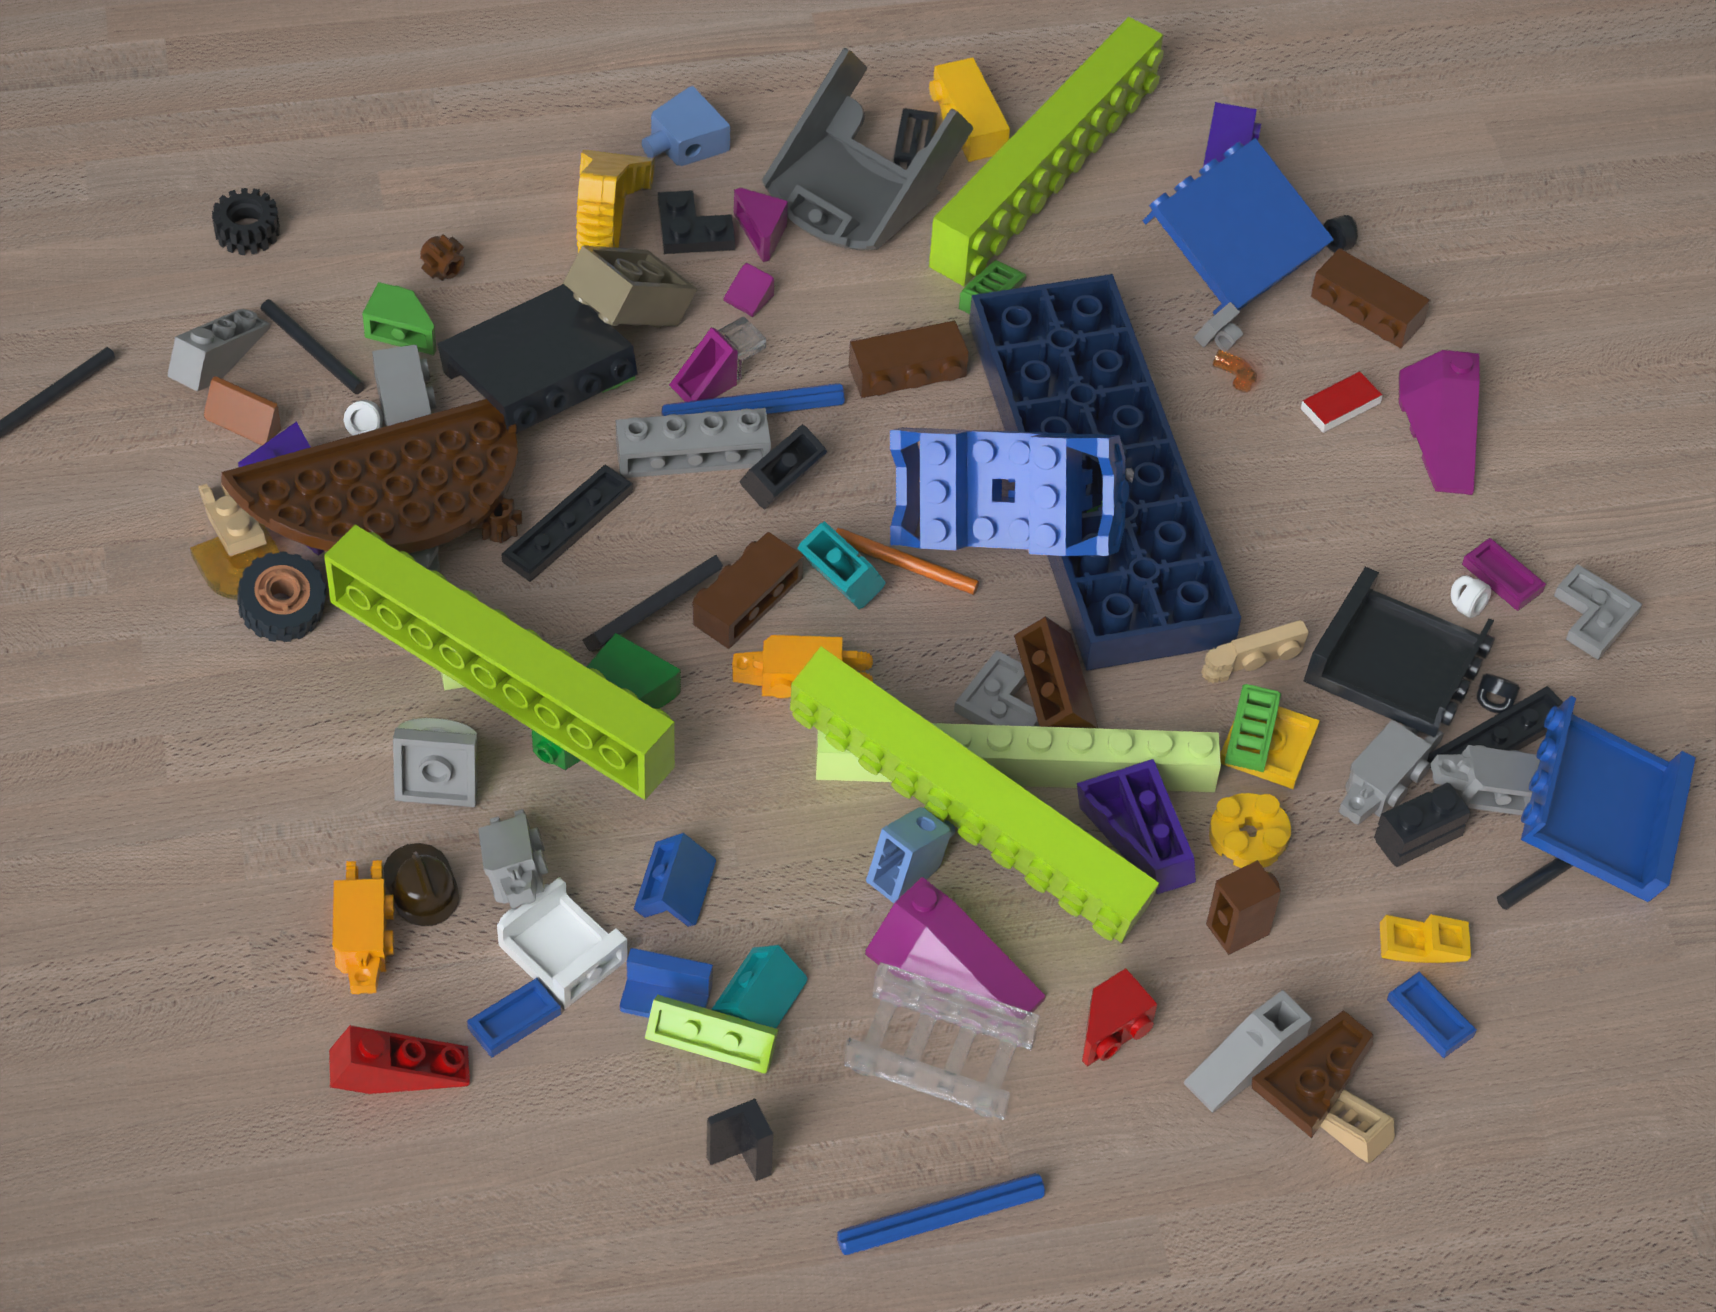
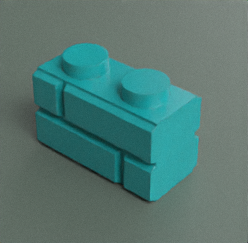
[797,521,886,610]

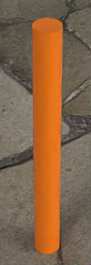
[836,527,979,595]

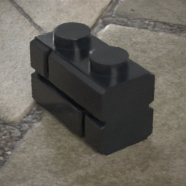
[739,424,827,510]
[1374,783,1471,867]

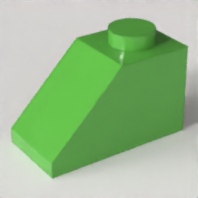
[362,282,437,355]

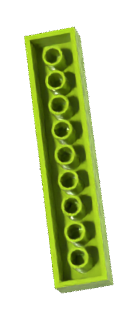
[929,16,1164,286]
[324,524,675,800]
[790,646,1159,944]

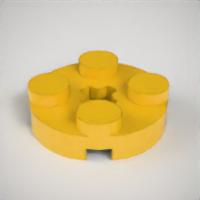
[1209,793,1291,868]

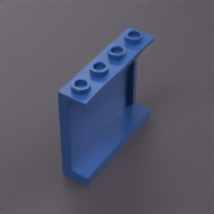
[1142,138,1334,315]
[1521,696,1696,902]

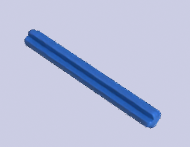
[661,383,845,416]
[837,1173,1045,1255]

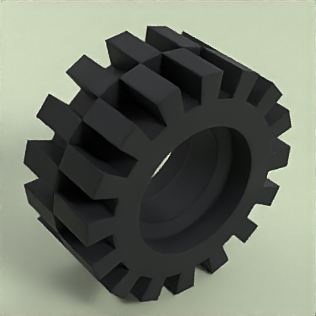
[212,188,280,255]

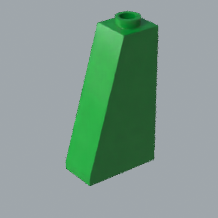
[531,633,681,771]

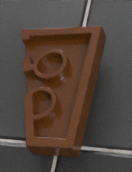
[1252,1010,1373,1138]

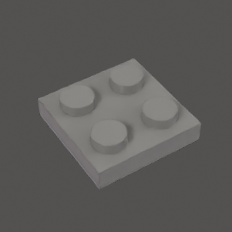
[393,728,478,807]

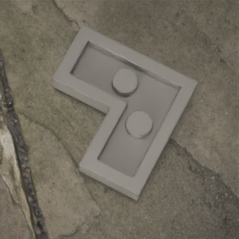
[1554,564,1642,660]
[954,650,1039,726]

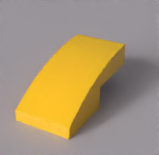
[1379,914,1471,963]

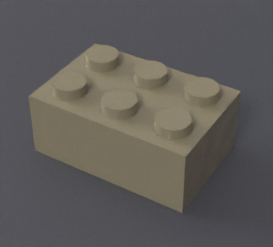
[563,245,697,328]

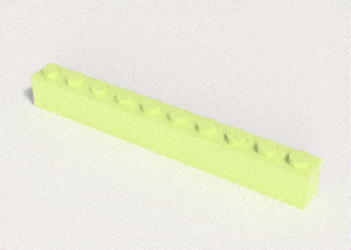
[816,723,1221,792]

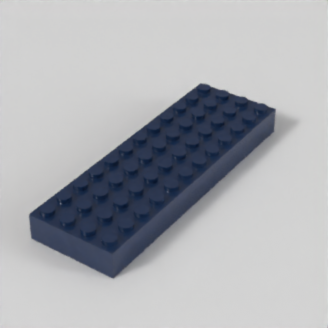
[969,274,1241,671]

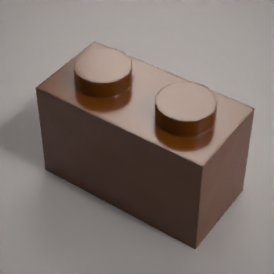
[1206,860,1281,955]

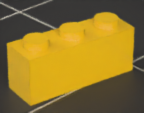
[929,57,1010,162]

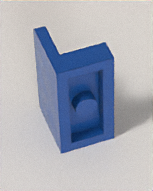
[634,833,716,927]
[620,948,713,1018]

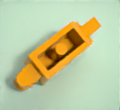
[732,635,873,698]
[332,860,394,994]

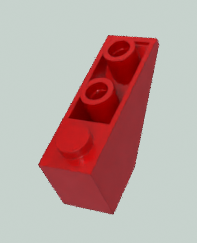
[329,1025,470,1094]

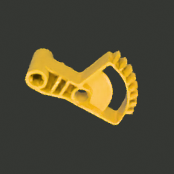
[576,149,655,253]

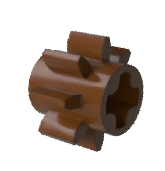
[420,234,465,281]
[475,497,522,544]

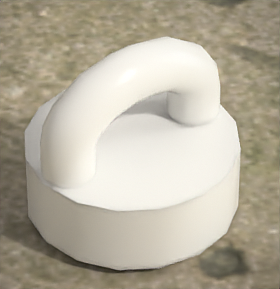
[344,400,384,435]
[1450,575,1491,618]

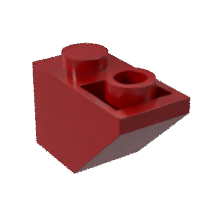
[1082,968,1157,1067]

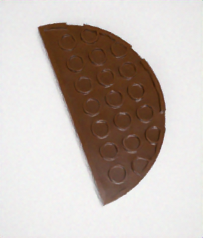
[221,399,518,554]

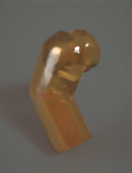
[1213,349,1257,393]

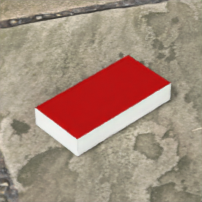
[1301,371,1383,433]

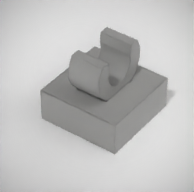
[1194,302,1243,352]

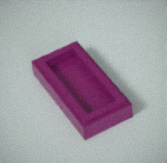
[1462,538,1546,611]

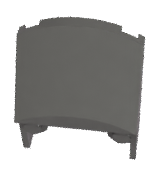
[762,48,973,250]

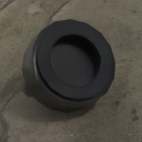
[1323,215,1358,253]
[1476,673,1521,714]

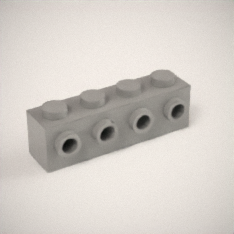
[615,408,771,478]

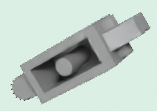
[1339,719,1444,825]
[1430,745,1540,815]
[478,809,549,908]

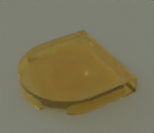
[190,521,279,600]

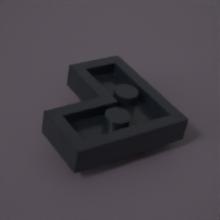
[658,190,735,254]

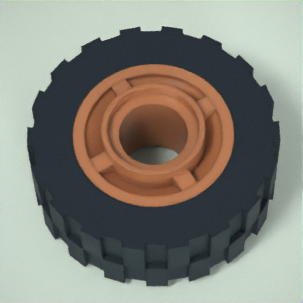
[237,551,326,642]

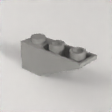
[167,309,270,392]
[1184,990,1312,1113]

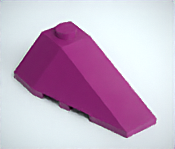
[1398,350,1480,495]
[865,877,1046,1026]

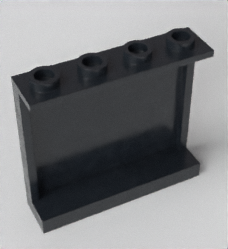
[437,284,638,434]
[1304,566,1495,738]

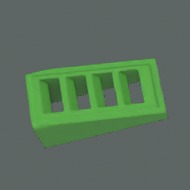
[959,260,1026,314]
[1225,684,1281,772]

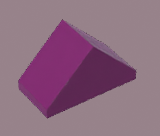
[734,187,788,262]
[669,327,738,402]

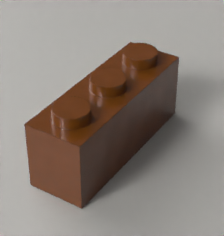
[1310,248,1430,348]
[848,320,969,398]
[692,532,804,649]
[1014,616,1099,728]

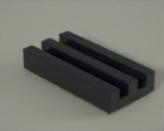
[893,108,937,168]

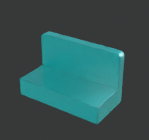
[711,945,808,1029]

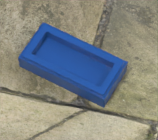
[1387,971,1477,1058]
[467,978,561,1058]

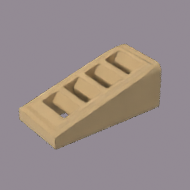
[1320,1089,1395,1163]

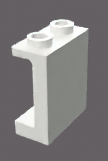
[497,877,628,1009]

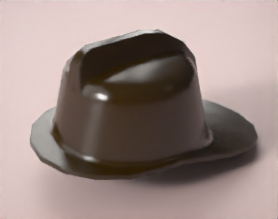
[383,843,459,927]

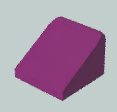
[724,263,775,317]

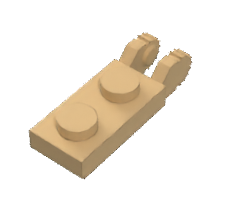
[198,483,267,557]
[1201,620,1309,684]

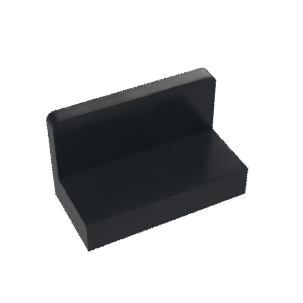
[706,1099,774,1181]

